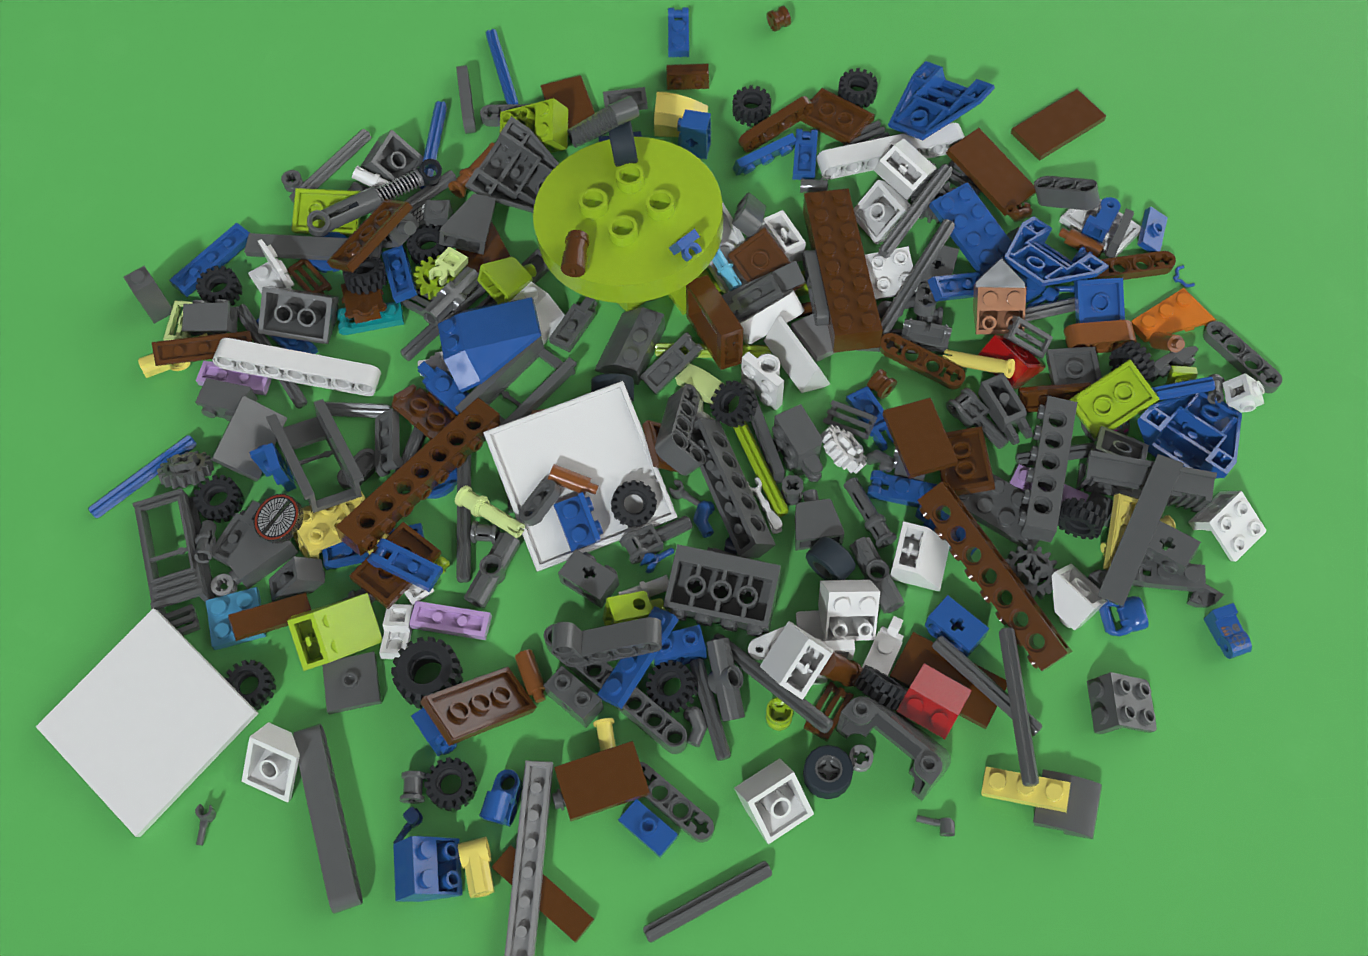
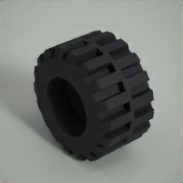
[391,636,463,709]

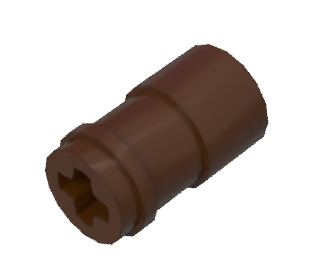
[561,230,590,277]
[820,652,863,687]

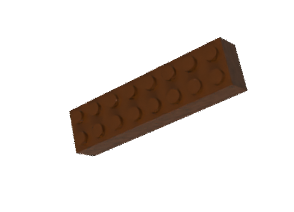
[803,188,883,353]

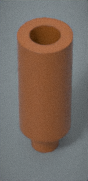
[1059,228,1105,258]
[1149,332,1185,352]
[548,464,599,495]
[515,650,546,703]

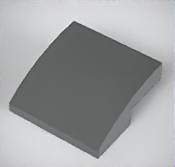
[1033,769,1102,839]

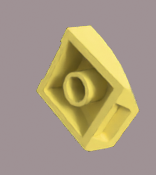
[654,91,708,137]

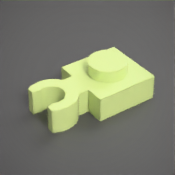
[429,247,468,286]

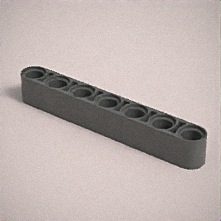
[544,624,687,754]
[293,724,363,914]

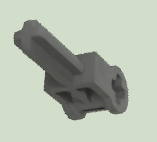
[946,388,1009,449]
[619,516,693,564]

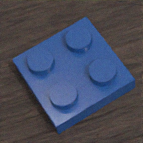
[1074,278,1125,323]

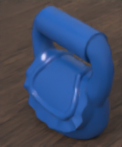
[1099,596,1149,636]

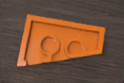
[1131,288,1216,342]

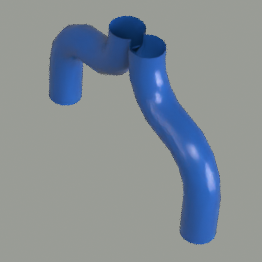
[1173,265,1195,288]

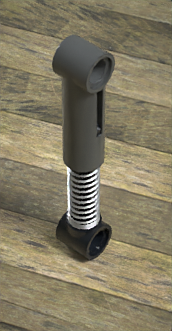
[307,159,442,237]

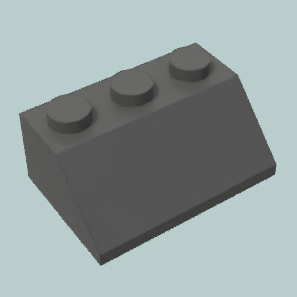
[258,286,339,344]
[595,307,665,385]

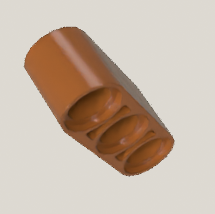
[1064,320,1137,353]

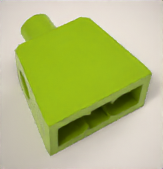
[477,257,537,303]
[603,591,665,626]

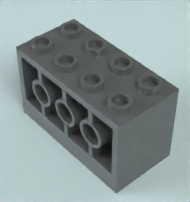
[663,544,781,637]

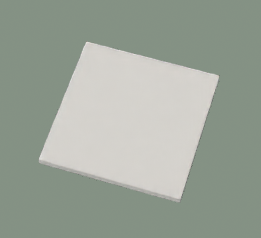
[483,381,677,572]
[36,608,259,837]

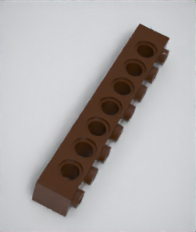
[335,398,500,556]
[917,482,1073,671]

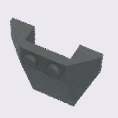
[465,116,559,213]

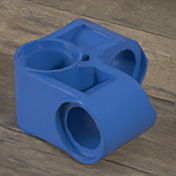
[479,769,523,827]

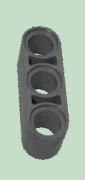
[1034,176,1100,210]
[732,192,766,238]

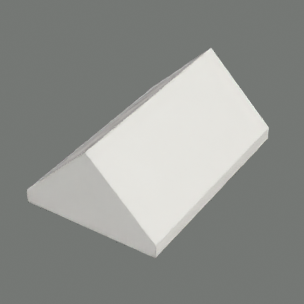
[764,315,830,393]

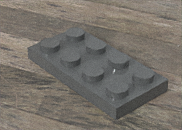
[958,473,1044,550]

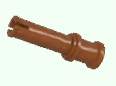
[448,143,495,198]

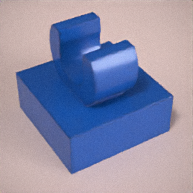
[669,229,702,261]

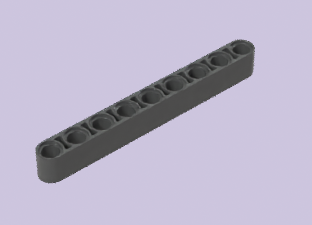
[568,96,639,148]

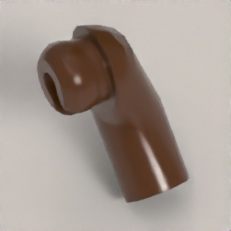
[1005,202,1033,222]

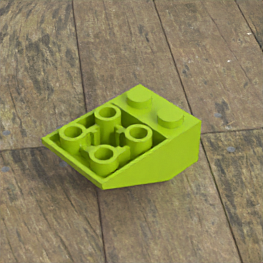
[500,98,568,153]
[287,592,383,671]

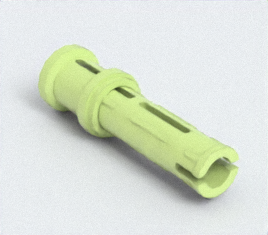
[455,485,525,538]

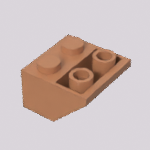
[973,284,1026,334]

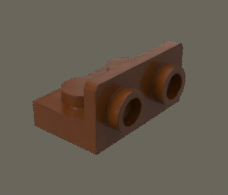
[666,64,709,90]

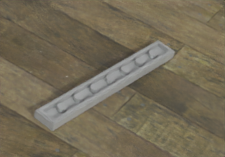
[504,761,554,956]

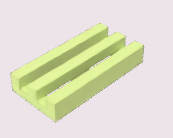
[163,301,193,341]

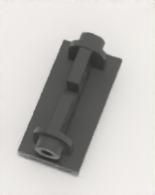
[901,318,952,349]

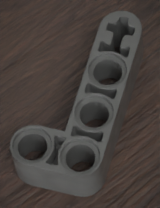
[655,384,706,476]
[552,617,662,667]

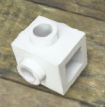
[1222,373,1265,413]

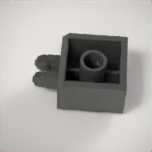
[772,404,823,482]

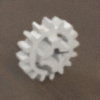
[821,425,867,474]

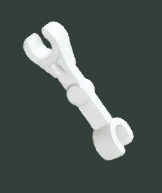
[747,477,782,534]

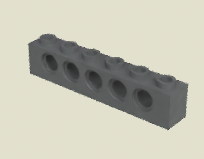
[1018,396,1078,543]
[690,418,776,558]

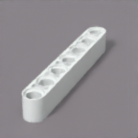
[816,123,965,180]
[213,338,381,396]

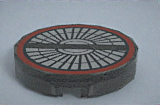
[253,494,304,544]

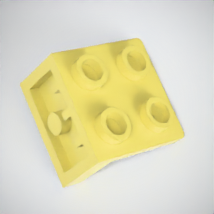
[290,504,346,559]

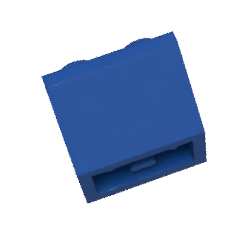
[393,836,463,902]

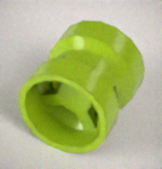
[766,697,793,731]

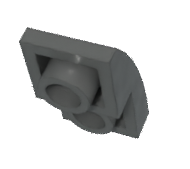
[1150,346,1198,382]

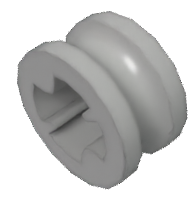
[211,574,238,597]
[849,745,874,772]

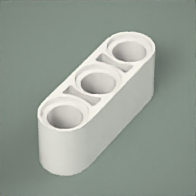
[739,290,804,345]

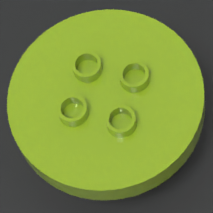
[533,137,723,312]

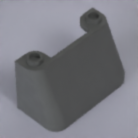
[836,695,951,801]

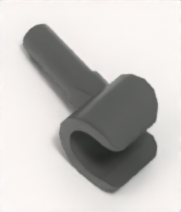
[669,480,701,506]
[195,804,216,846]
[916,815,955,837]

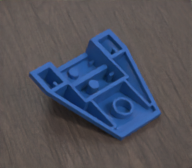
[888,61,995,141]
[1004,216,1109,287]
[438,297,542,393]
[1137,392,1242,479]

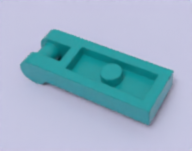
[337,302,404,335]

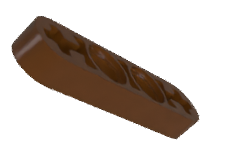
[738,96,814,153]
[1087,251,1176,280]
[879,333,966,389]

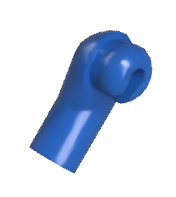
[693,501,715,538]

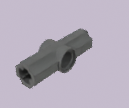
[421,266,479,326]
[464,532,521,608]
[849,537,905,614]
[706,638,745,722]

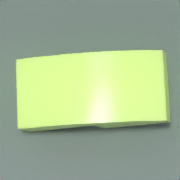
[675,364,724,404]

